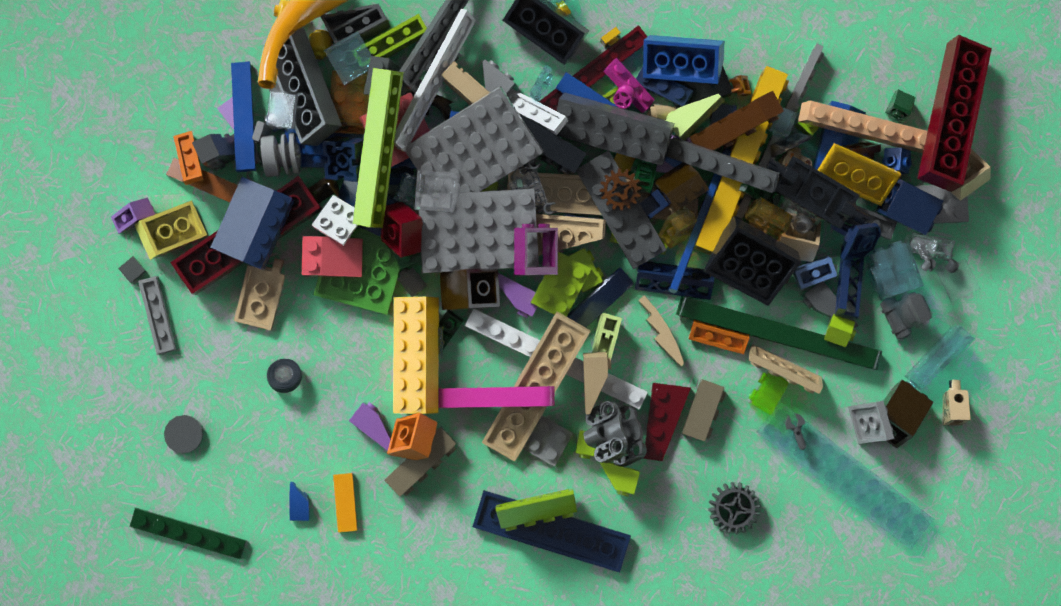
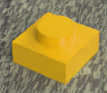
[600,27,621,47]

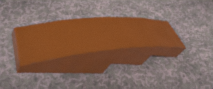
[166,158,238,203]

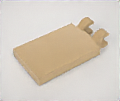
[234,259,286,331]

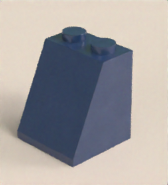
[876,179,944,235]

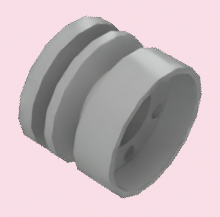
[261,133,302,177]

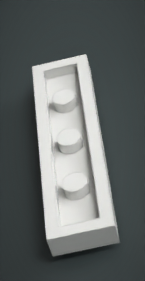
[507,89,568,135]

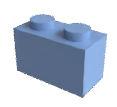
[793,256,837,289]

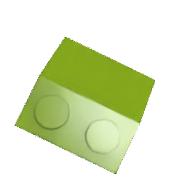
[600,462,640,497]

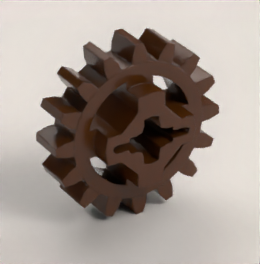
[599,168,642,211]

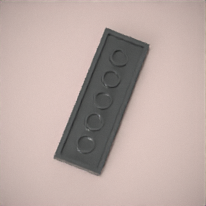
[576,151,666,269]

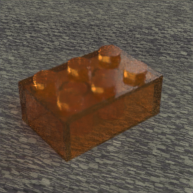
[330,70,369,134]

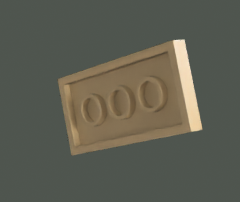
[749,344,823,394]

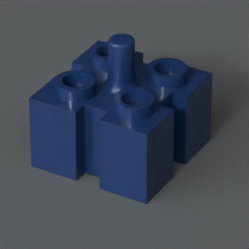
[322,136,364,182]

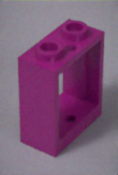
[514,224,558,275]

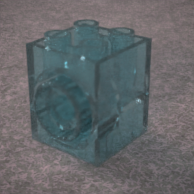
[865,240,924,300]

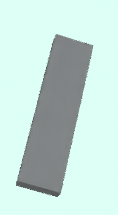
[138,276,177,355]

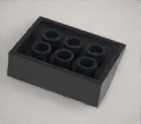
[704,216,801,306]

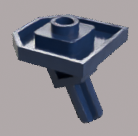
[830,223,882,260]

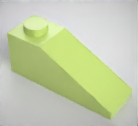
[665,94,725,141]
[592,313,622,358]

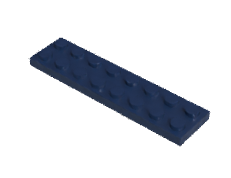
[472,490,631,573]

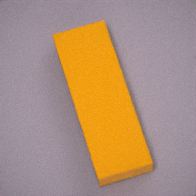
[333,473,358,532]

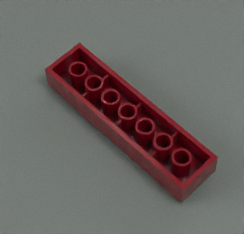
[917,35,992,192]
[170,176,323,295]

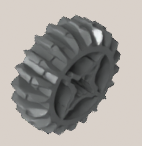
[708,482,761,534]

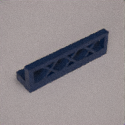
[835,240,864,319]
[635,261,714,300]

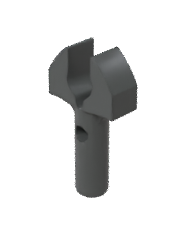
[785,413,806,450]

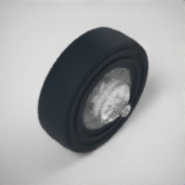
[267,359,302,393]

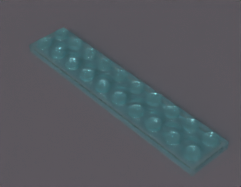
[757,402,934,550]

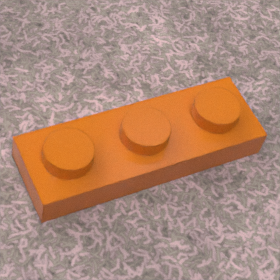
[173,131,204,185]
[688,320,749,355]

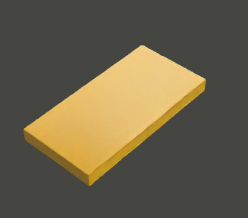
[818,143,901,206]

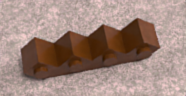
[685,91,784,151]

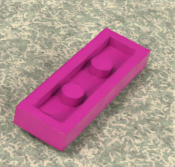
[604,58,655,113]

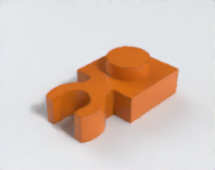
[729,75,751,96]

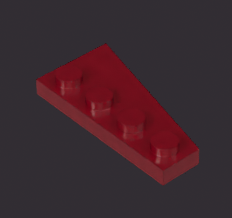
[643,383,691,461]

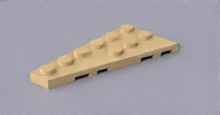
[536,214,606,256]

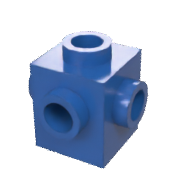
[882,147,912,177]

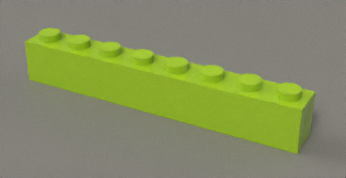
[353,68,404,228]

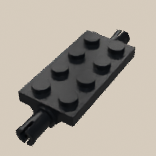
[765,156,871,229]

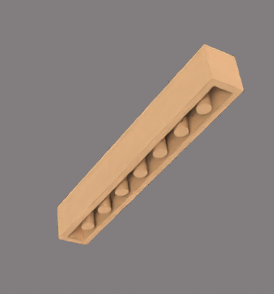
[798,101,928,154]

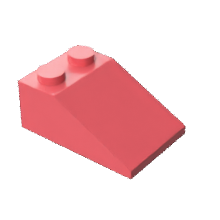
[302,236,363,277]

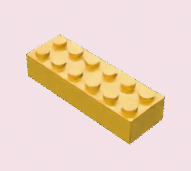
[393,297,439,414]

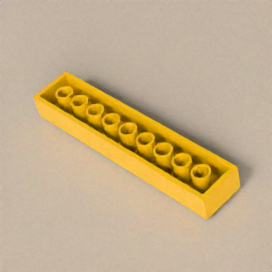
[694,66,789,255]

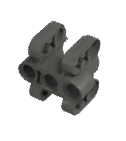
[583,401,647,467]

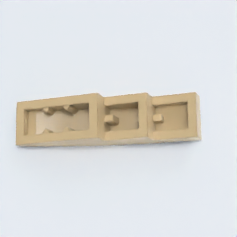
[638,295,684,367]

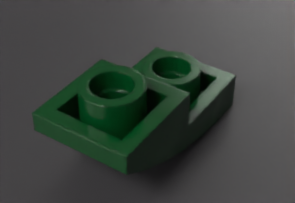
[439,310,464,354]

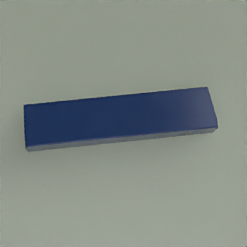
[567,267,634,328]

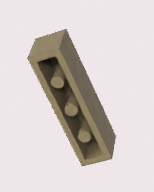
[384,426,457,497]

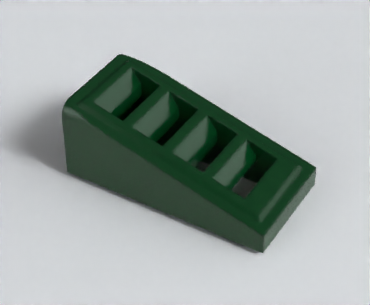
[632,159,657,194]

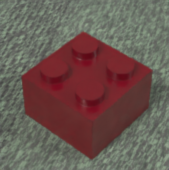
[381,202,423,258]

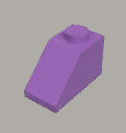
[111,197,155,234]

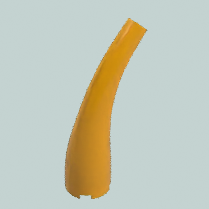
[258,0,349,89]

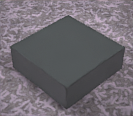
[118,256,146,283]

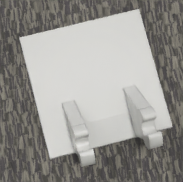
[311,195,358,246]

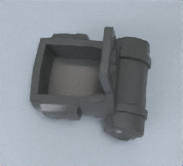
[880,292,932,339]

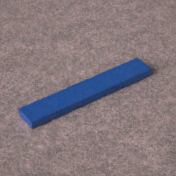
[231,61,256,172]

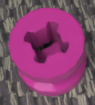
[613,85,636,109]

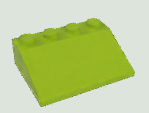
[496,488,577,531]

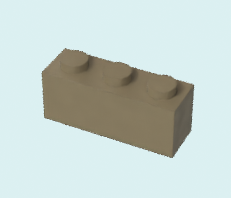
[682,379,726,442]

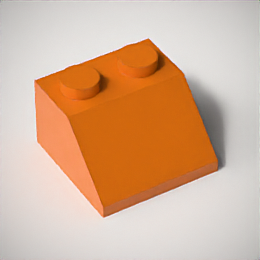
[387,413,438,460]

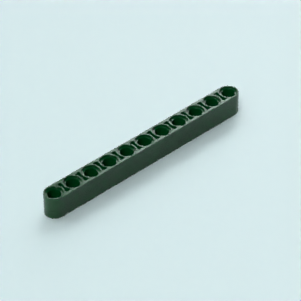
[676,296,883,370]

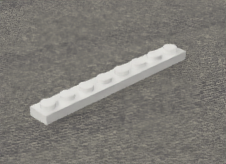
[394,9,476,152]

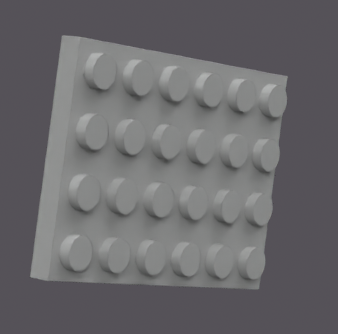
[406,86,543,194]
[418,189,539,273]

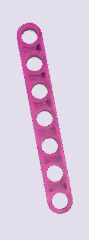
[438,386,555,408]

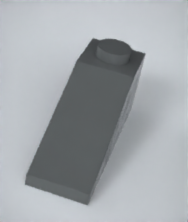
[802,281,859,328]

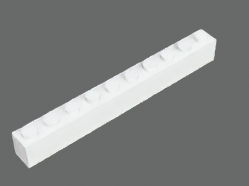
[465,308,648,410]

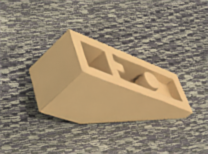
[583,352,611,414]

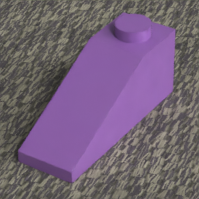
[498,273,538,318]
[349,402,391,451]

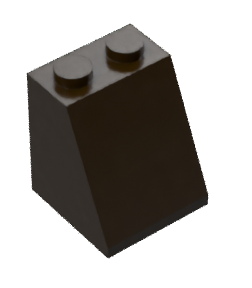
[654,162,710,213]
[440,268,500,310]
[884,380,933,448]

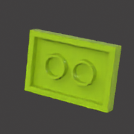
[530,252,591,317]

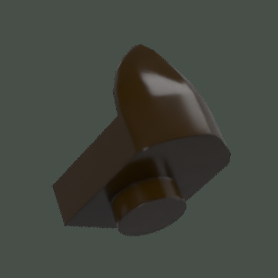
[308,177,339,203]

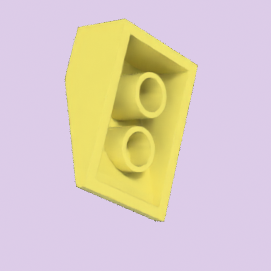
[134,200,207,260]

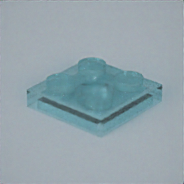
[324,31,372,85]

